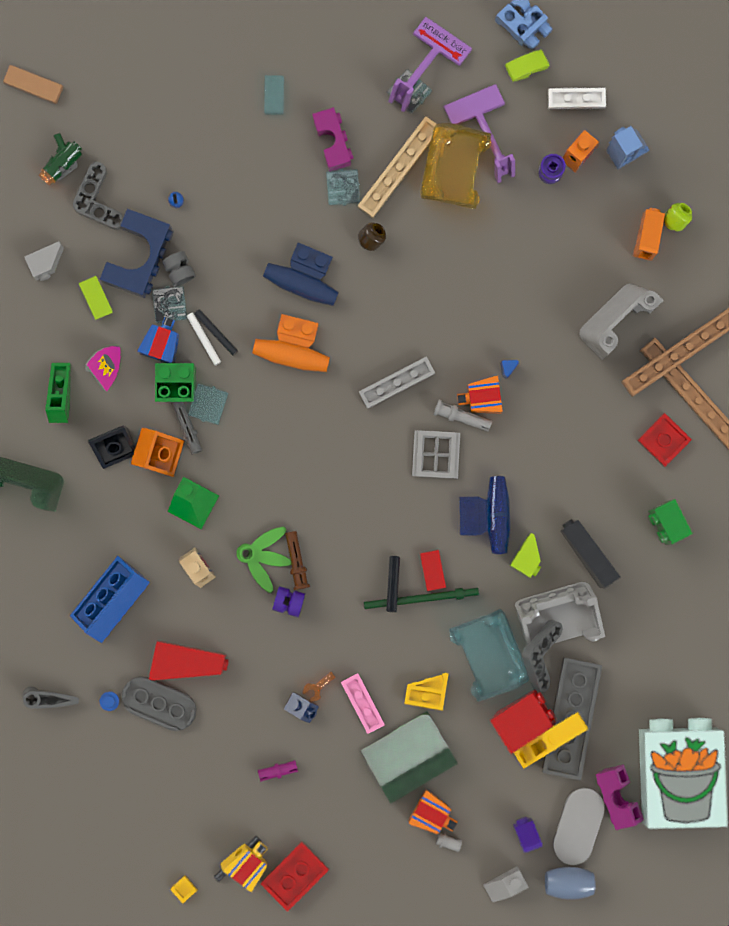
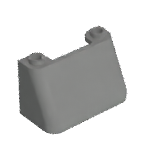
[579,284,664,360]
[515,582,605,646]

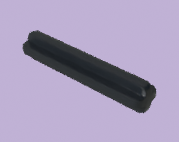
[386,556,400,613]

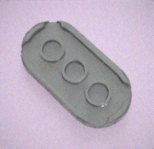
[553,788,605,865]

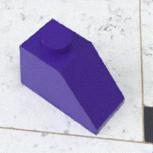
[513,817,543,853]

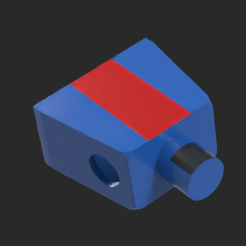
[138,317,179,363]

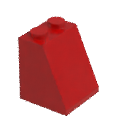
[490,689,556,754]

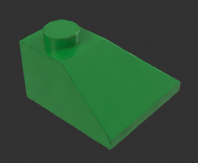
[167,477,219,530]

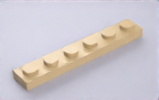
[358,117,441,219]

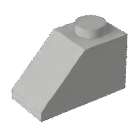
[24,241,64,281]
[483,866,529,902]

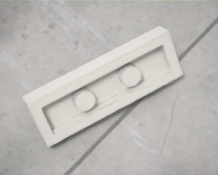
[548,88,606,109]

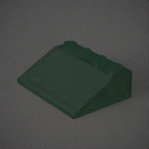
[361,711,458,804]

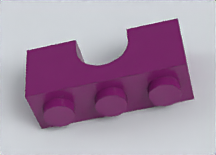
[312,107,353,172]
[596,764,644,830]

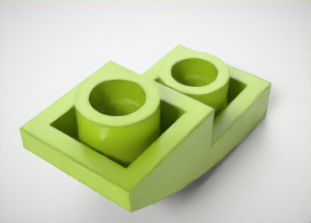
[505,49,550,82]
[78,276,113,320]

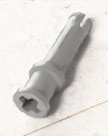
[433,399,492,432]

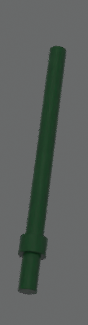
[364,588,479,609]

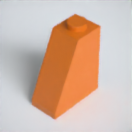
[633,208,665,261]

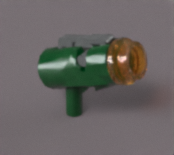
[39,133,82,186]

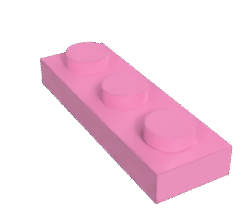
[341,673,385,734]

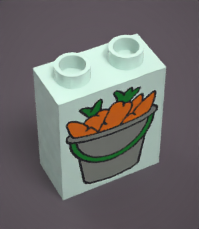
[639,718,727,828]

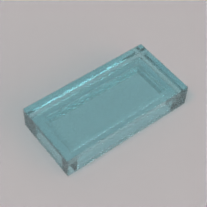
[264,76,284,115]

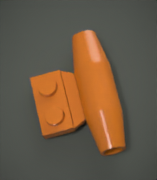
[252,314,330,372]

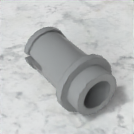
[436,833,462,852]

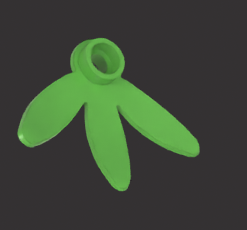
[236,527,291,593]

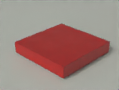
[637,413,692,467]

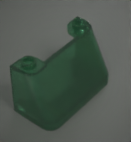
[0,457,64,512]

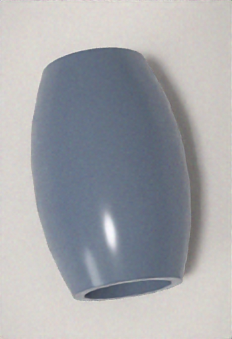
[545,867,595,899]

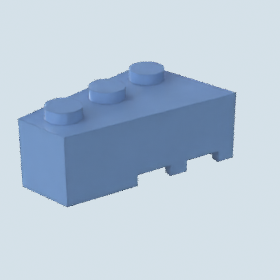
[606,126,650,169]

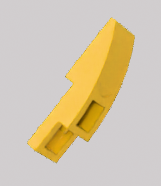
[514,712,588,769]

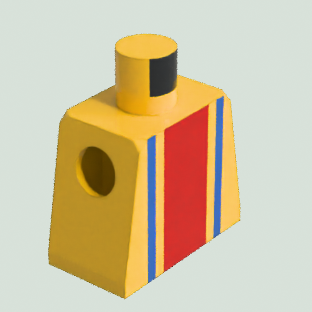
[221,841,268,892]

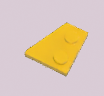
[404,673,449,711]

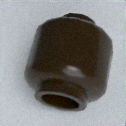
[358,222,386,251]

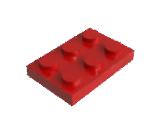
[260,841,329,912]

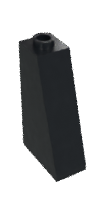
[560,519,621,588]

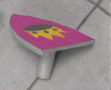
[85,346,121,392]

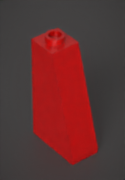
[149,641,229,680]

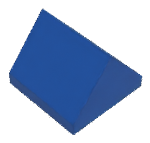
[500,360,519,379]

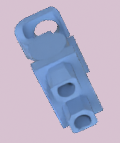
[495,0,552,50]

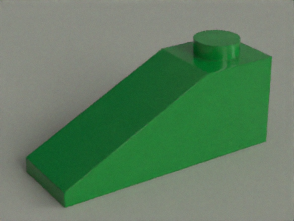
[45,363,71,423]

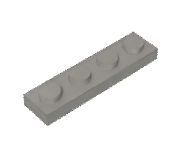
[359,356,435,409]

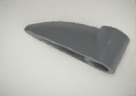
[22,687,79,708]

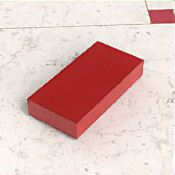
[420,550,446,591]

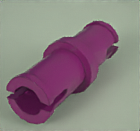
[258,760,298,782]

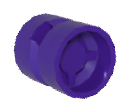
[538,154,565,184]
[272,586,305,617]

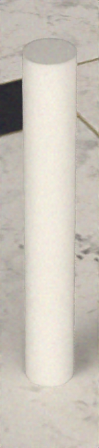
[187,313,221,365]

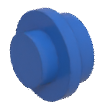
[100,691,119,711]

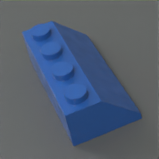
[70,556,150,643]

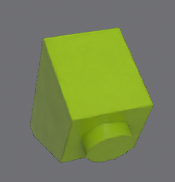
[509,533,541,578]

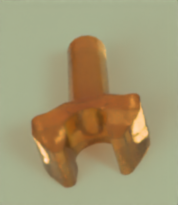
[303,672,336,702]

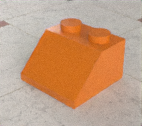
[131,428,184,477]

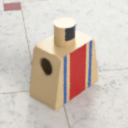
[179,547,216,588]

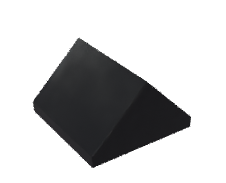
[88,425,136,469]

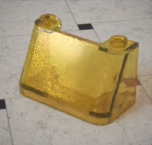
[421,123,492,209]

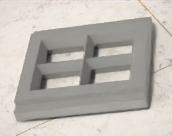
[412,430,460,479]

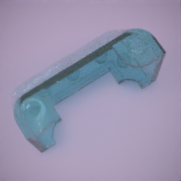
[449,609,529,702]

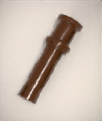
[285,531,310,590]

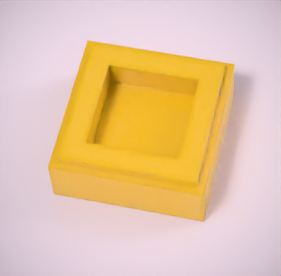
[170,875,198,904]

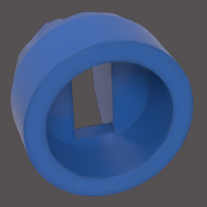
[168,192,184,208]

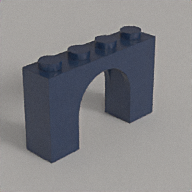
[100,209,173,298]

